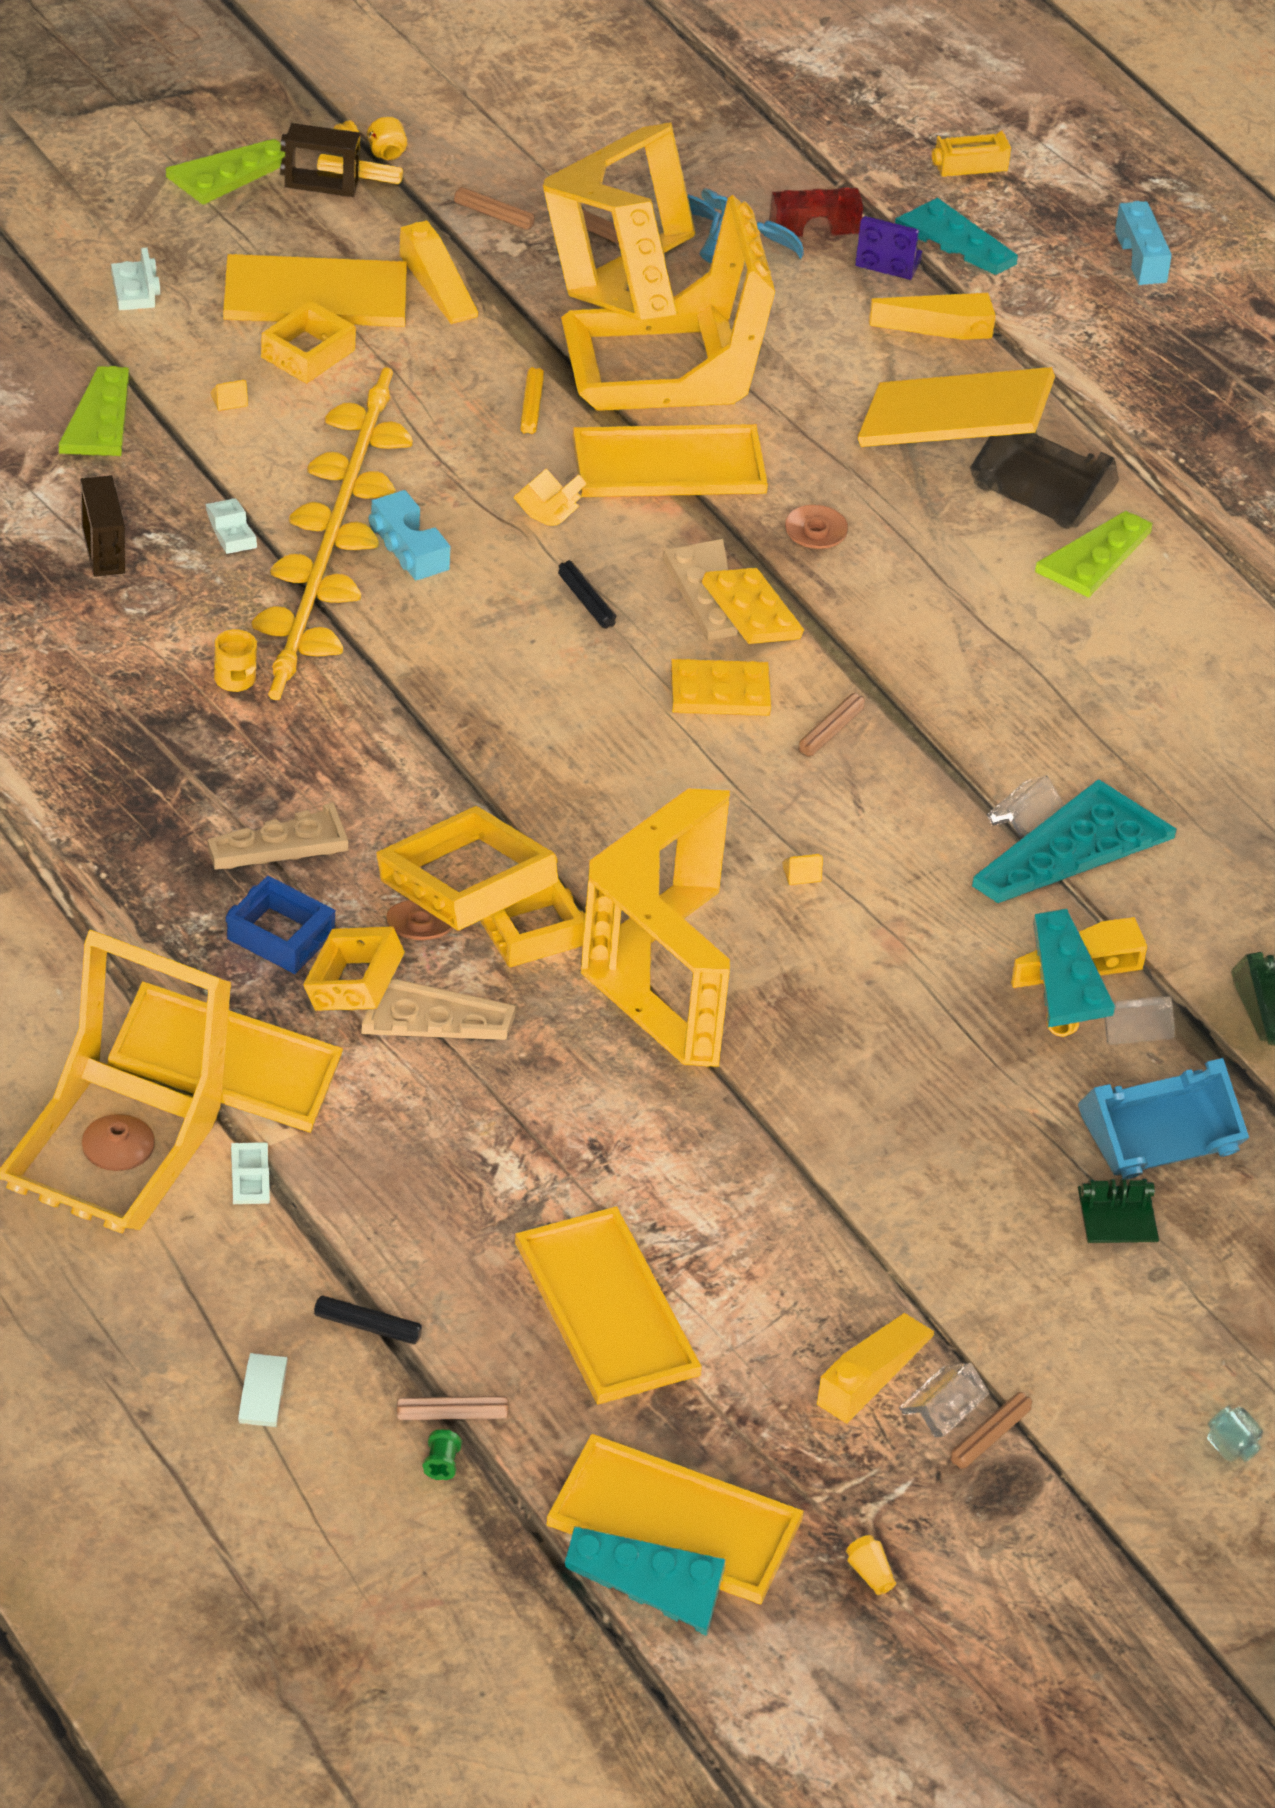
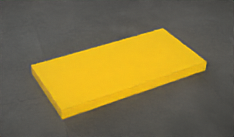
[223,254,407,327]
[857,367,1055,447]
[573,424,768,497]
[107,981,343,1133]
[515,1206,702,1405]
[547,1434,804,1605]

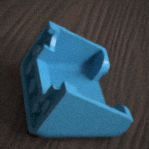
[1077,1058,1249,1180]

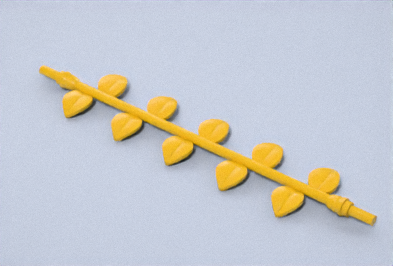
[251,367,413,700]

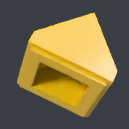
[211,380,248,411]
[782,854,823,885]

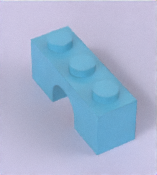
[1115,201,1172,285]
[369,490,450,581]

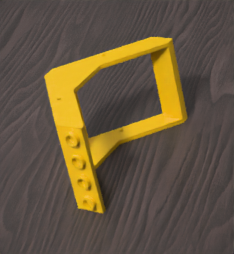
[543,122,695,320]
[561,194,775,411]
[581,788,730,1067]
[0,930,231,1233]

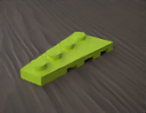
[166,138,285,205]
[59,366,129,456]
[1035,511,1153,598]

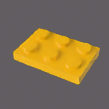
[701,568,804,644]
[671,659,771,716]

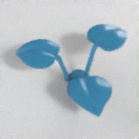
[687,188,803,263]

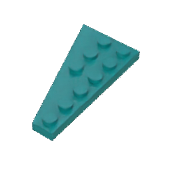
[972,779,1177,903]

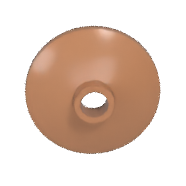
[785,505,848,549]
[386,900,453,941]
[82,1114,154,1171]

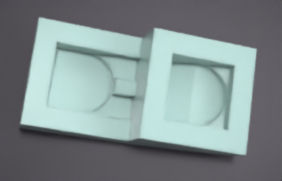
[206,498,257,554]
[231,1142,270,1204]
[238,1353,288,1427]

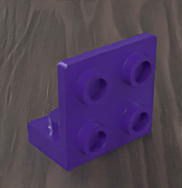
[855,216,922,280]

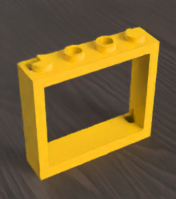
[376,806,559,931]

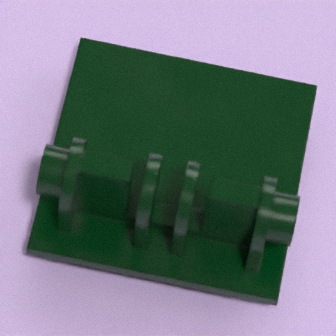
[1078,1179,1159,1243]

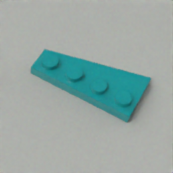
[895,197,1018,275]

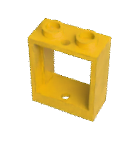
[261,300,356,384]
[481,878,585,968]
[303,926,405,1011]

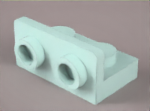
[111,248,160,310]

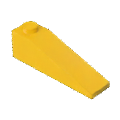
[399,220,478,324]
[869,293,996,340]
[1011,917,1147,988]
[817,1313,934,1424]

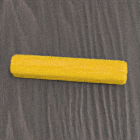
[317,154,403,185]
[520,367,544,434]

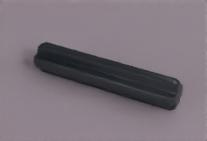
[558,560,617,629]
[314,1296,422,1344]

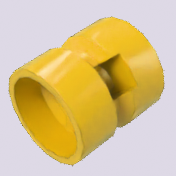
[214,629,257,692]

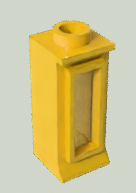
[931,131,1011,177]

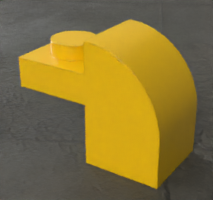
[513,468,587,526]

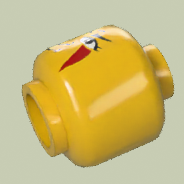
[367,117,408,160]

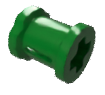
[422,1429,462,1480]

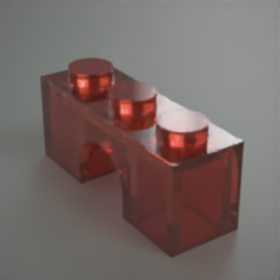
[769,187,864,237]

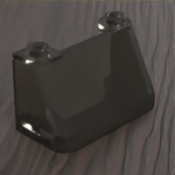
[970,430,1119,529]

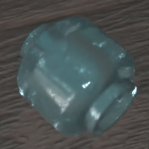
[1207,1405,1263,1462]

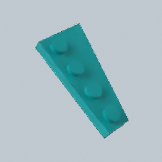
[1033,909,1115,1028]
[565,1527,726,1636]

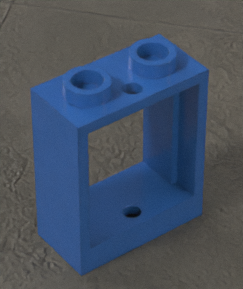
[226,876,336,974]

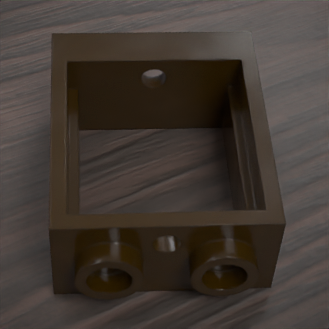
[280,123,360,197]
[80,475,125,577]

